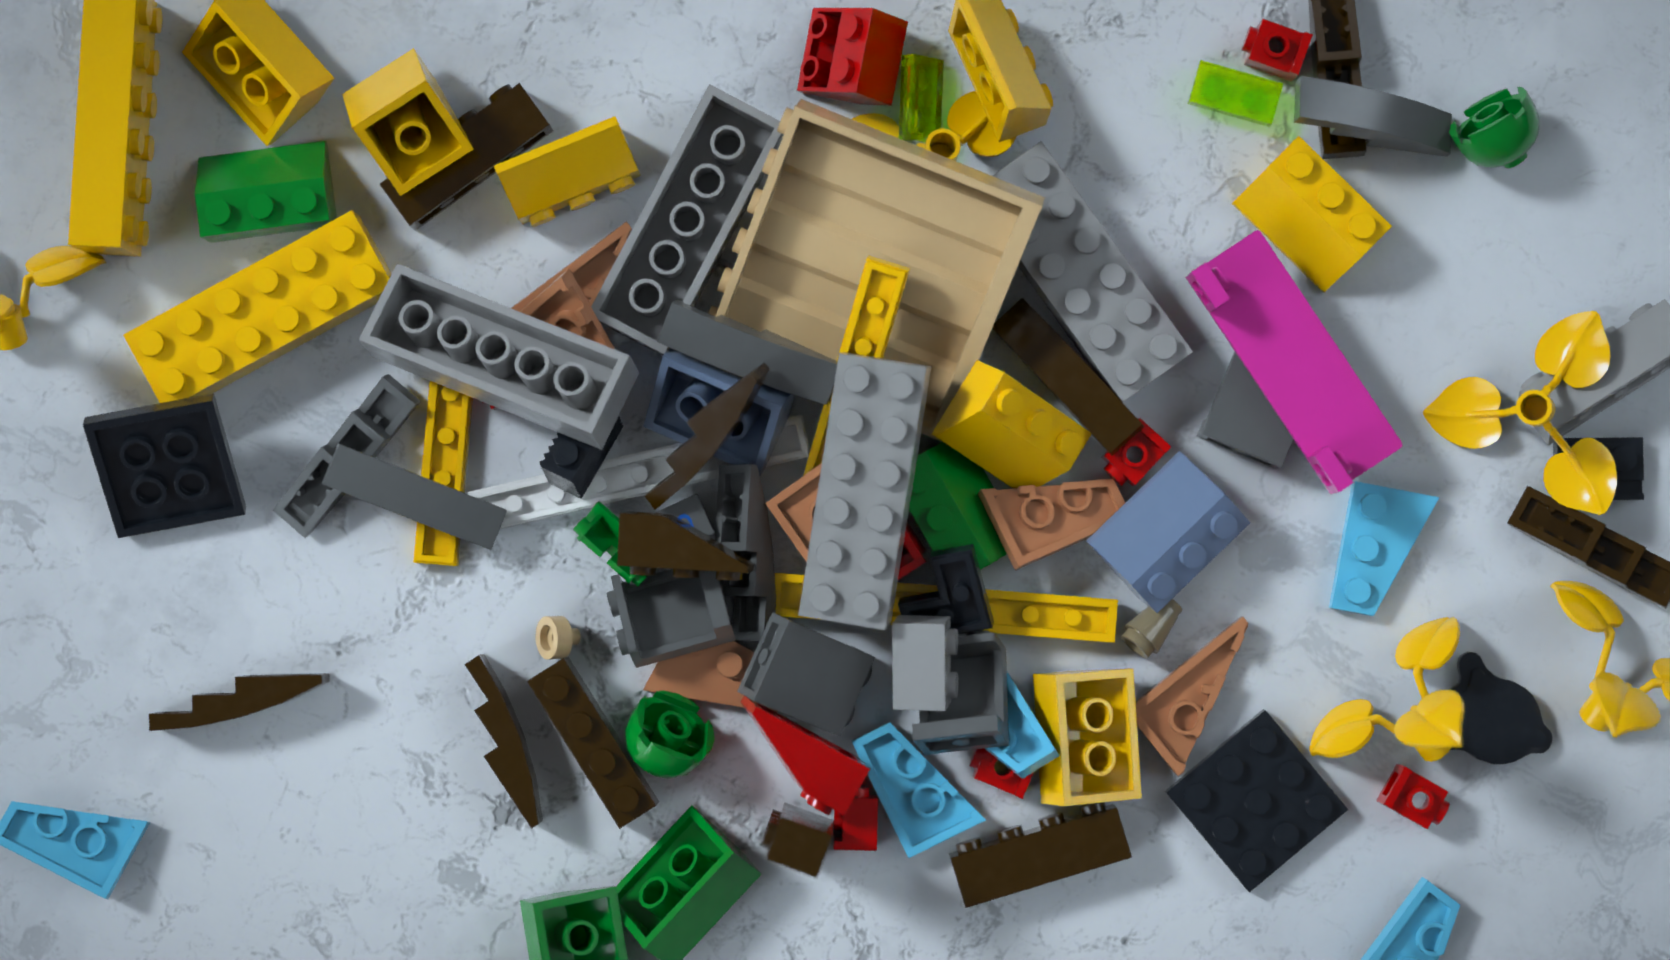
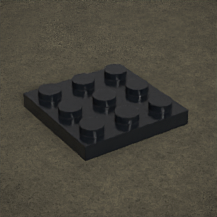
[83,393,246,538]
[1164,709,1349,893]

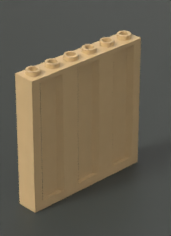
[708,99,1045,441]

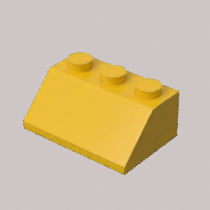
[182,0,335,146]
[948,0,1053,142]
[494,116,641,227]
[1232,136,1392,293]
[932,360,1092,489]
[1033,668,1142,806]

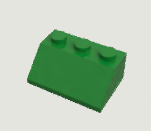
[195,140,337,243]
[909,442,1007,570]
[616,805,762,960]
[520,886,628,960]

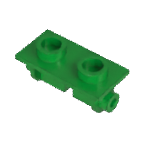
[573,501,648,587]

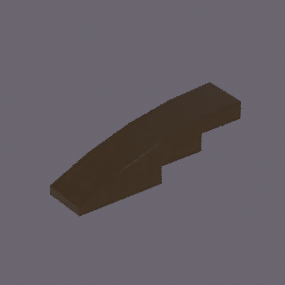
[1309,0,1367,159]
[992,298,1144,456]
[644,362,769,510]
[1507,486,1670,610]
[464,654,543,829]
[149,673,330,731]

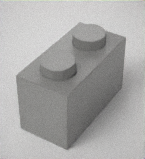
[892,615,958,711]

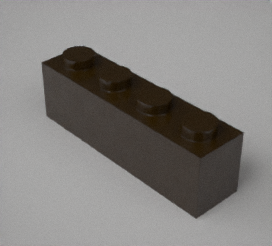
[379,83,554,231]
[527,657,659,829]
[761,802,833,878]
[949,802,1132,908]

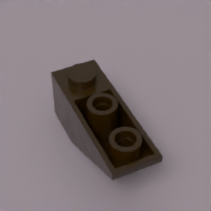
[617,511,755,580]

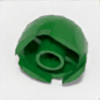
[1449,87,1539,168]
[625,690,715,779]

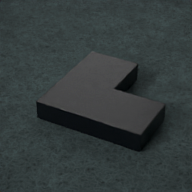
[898,544,994,634]

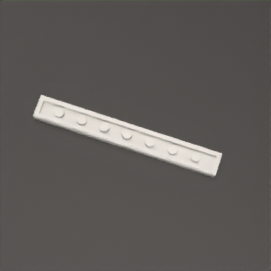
[467,414,810,529]

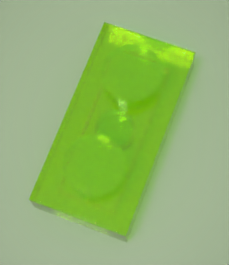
[898,54,944,144]
[1187,60,1283,127]

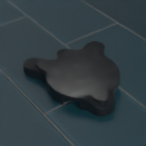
[1448,652,1553,764]

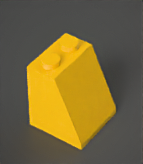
[342,48,474,196]

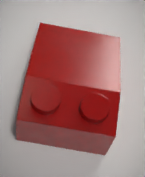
[741,696,870,815]

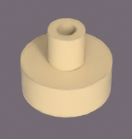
[535,616,581,660]

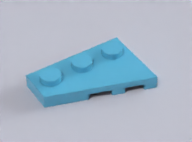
[1329,481,1440,616]
[985,671,1060,779]
[851,722,986,858]
[0,801,151,900]
[1361,877,1460,960]

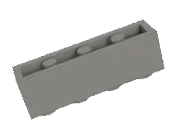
[1519,299,1670,445]

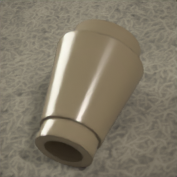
[1121,599,1182,659]

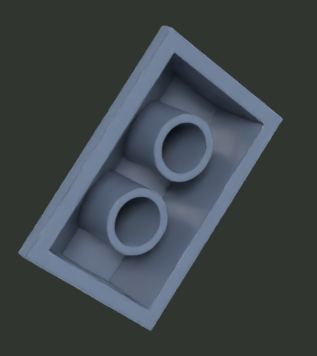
[643,348,795,476]
[1086,451,1250,613]

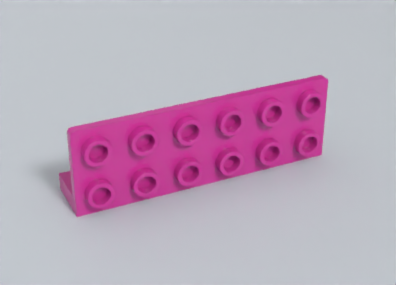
[1185,230,1403,494]

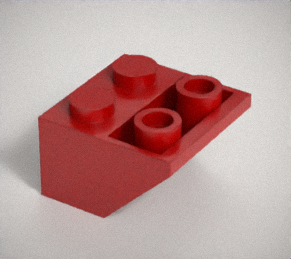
[797,8,908,106]

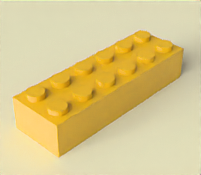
[68,0,163,257]
[123,210,391,403]

